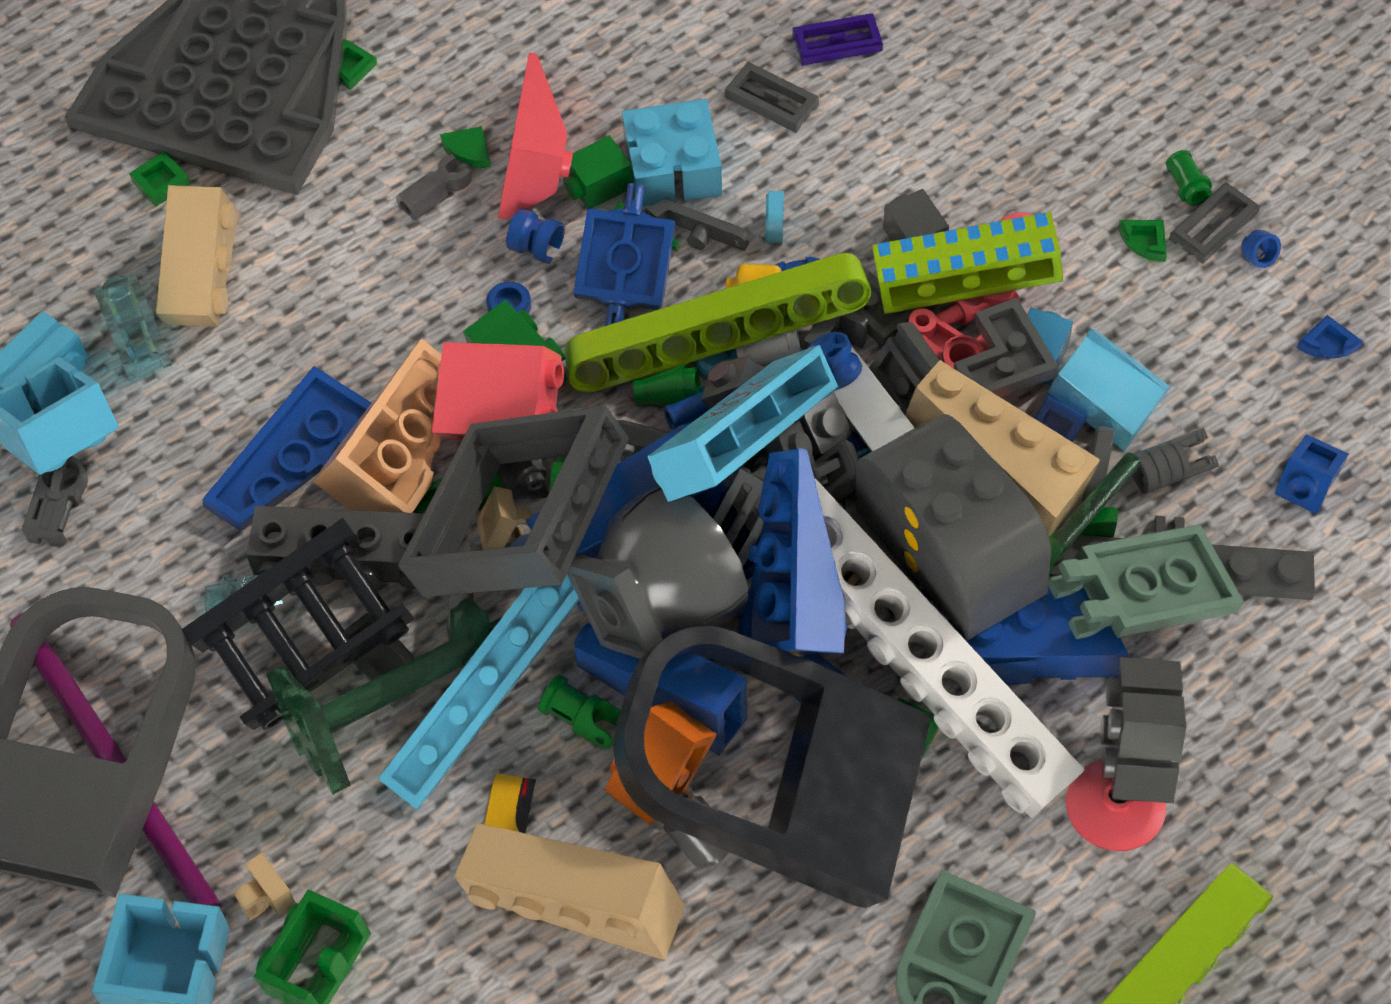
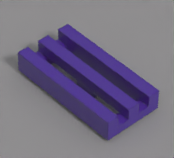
[792,13,883,66]

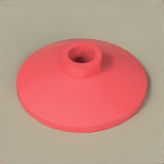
[1066,760,1166,851]

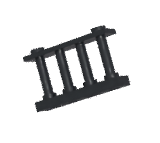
[182,518,415,730]

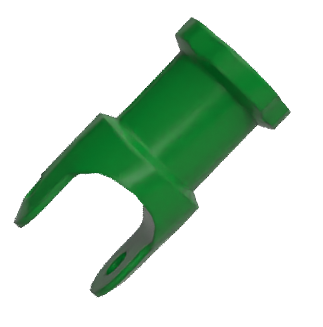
[538,675,621,749]

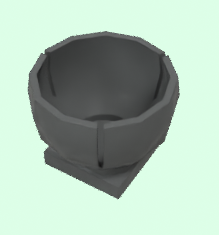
[567,487,749,659]

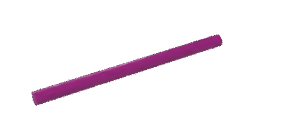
[10,613,222,908]

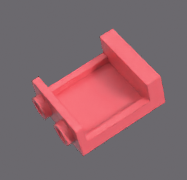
[432,342,564,441]

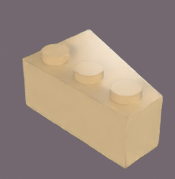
[156,185,239,327]

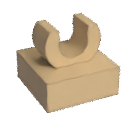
[476,486,533,550]
[233,853,296,920]

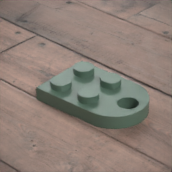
[896,870,1036,1004]

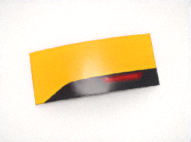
[484,773,536,833]

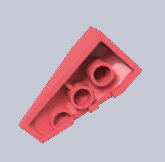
[498,53,573,220]

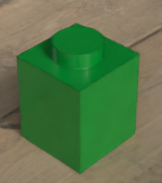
[563,135,633,209]

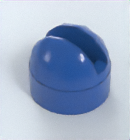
[1241,230,1281,268]

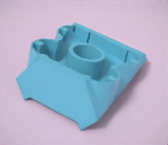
[1048,328,1170,451]

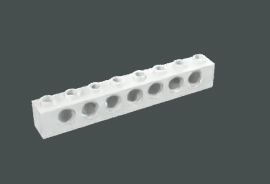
[815,478,1085,818]

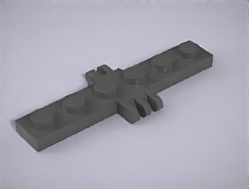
[1049,515,1315,600]

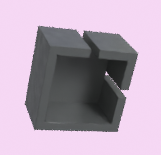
[1101,657,1187,803]

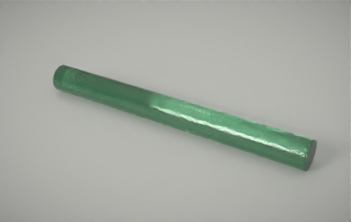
[1049,452,1141,569]

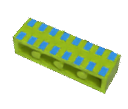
[872,212,1063,314]

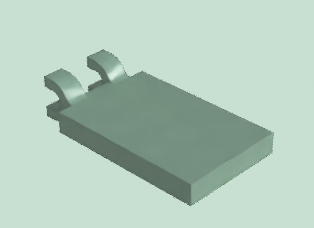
[1048,524,1244,639]

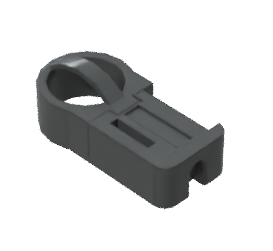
[22,456,88,547]

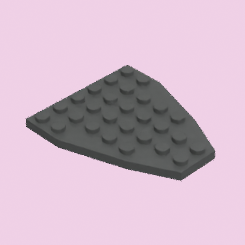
[65,0,348,195]

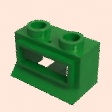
[253,889,371,1004]

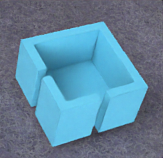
[622,99,722,207]
[0,357,119,475]
[92,894,231,1004]

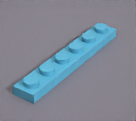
[378,574,580,810]

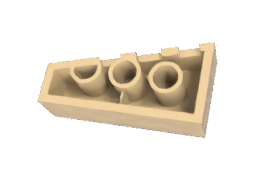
[905,360,1100,538]
[454,823,685,960]

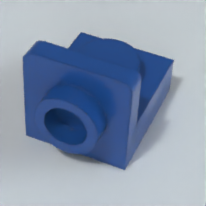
[1275,434,1349,514]

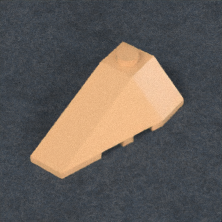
[313,338,441,513]

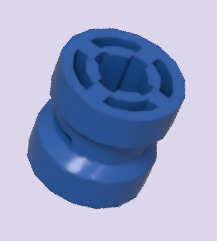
[506,208,565,264]

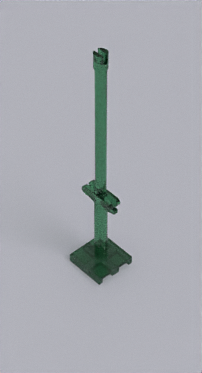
[266,504,738,795]

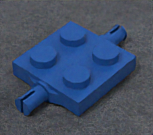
[573,183,676,326]

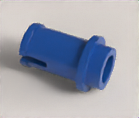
[663,386,709,430]

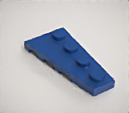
[202,366,371,531]

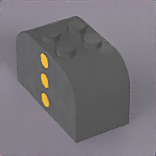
[855,413,1051,640]

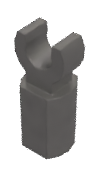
[396,155,471,221]

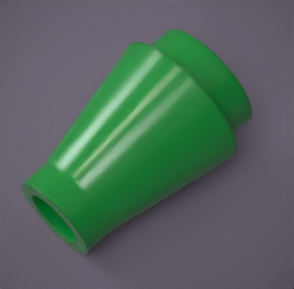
[633,364,701,407]

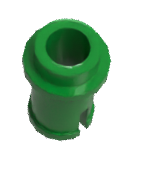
[1165,150,1212,206]

